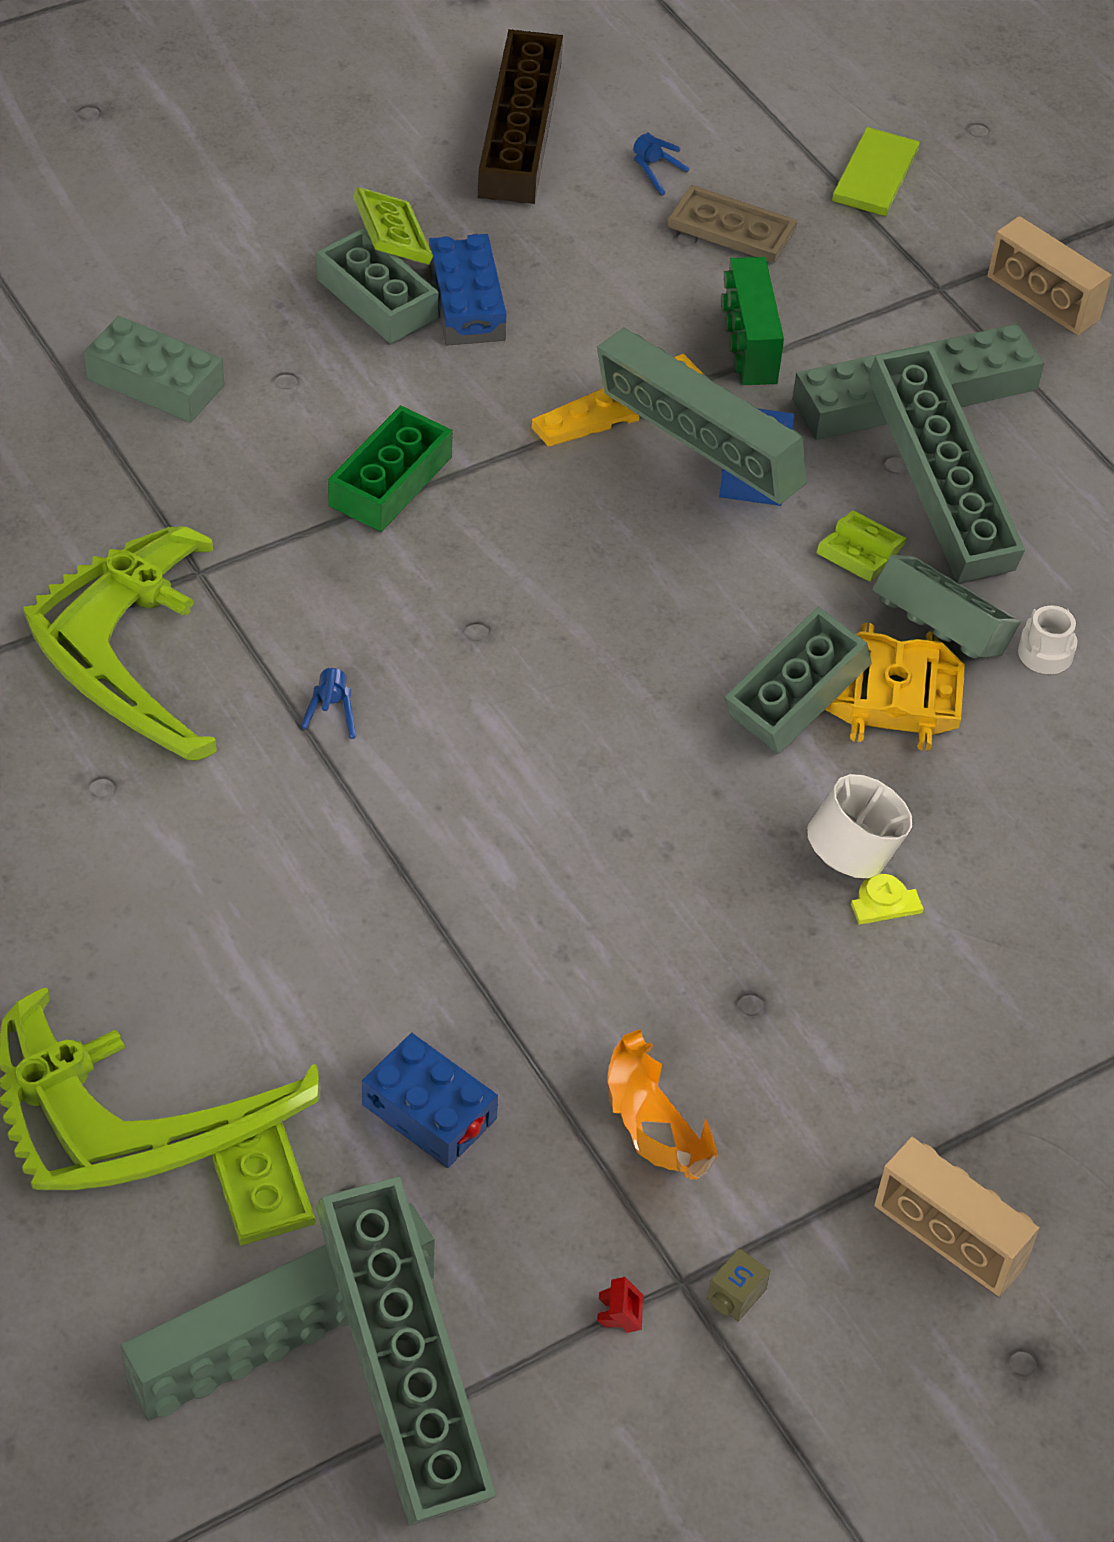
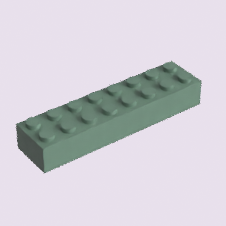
[792,323,1044,440]
[597,327,807,505]
[868,345,1025,583]
[315,1176,496,1527]
[121,1203,435,1421]

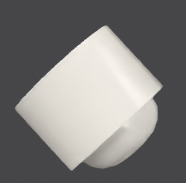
[807,774,912,878]

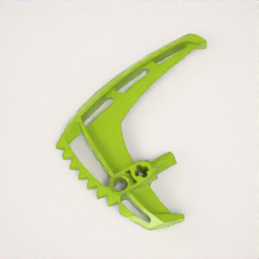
[23,526,217,761]
[0,987,320,1190]

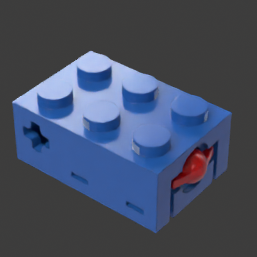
[362,1032,498,1168]

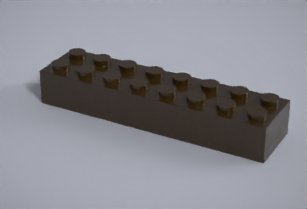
[478,29,563,204]

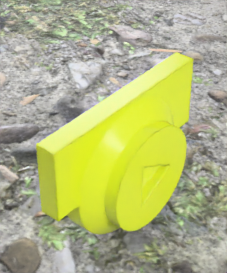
[851,874,924,925]

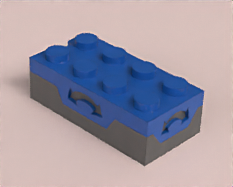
[429,234,506,346]

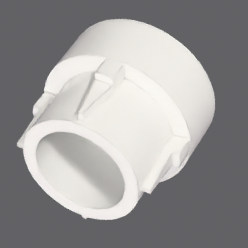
[1018,605,1077,674]

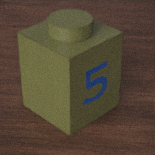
[707,1248,771,1322]

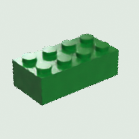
[721,257,784,385]
[328,405,453,532]

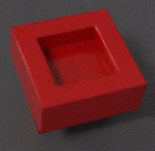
[597,1277,643,1333]

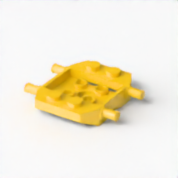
[825,623,965,751]

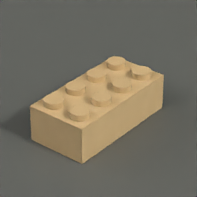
[987,216,1112,336]
[874,1137,1040,1297]

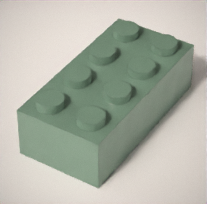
[316,228,438,344]
[84,315,225,423]
[872,555,1021,659]
[725,606,872,755]

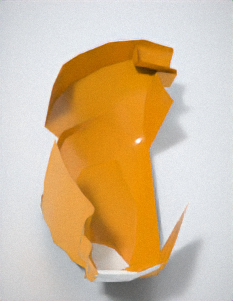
[607,1029,718,1180]

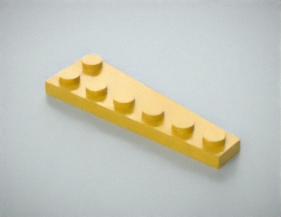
[531,353,703,447]

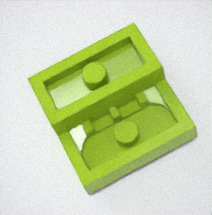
[816,510,907,582]

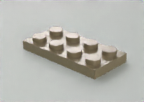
[668,185,798,263]

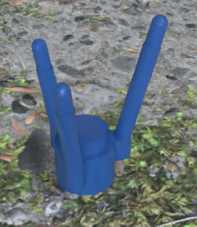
[633,132,689,195]
[301,668,356,739]

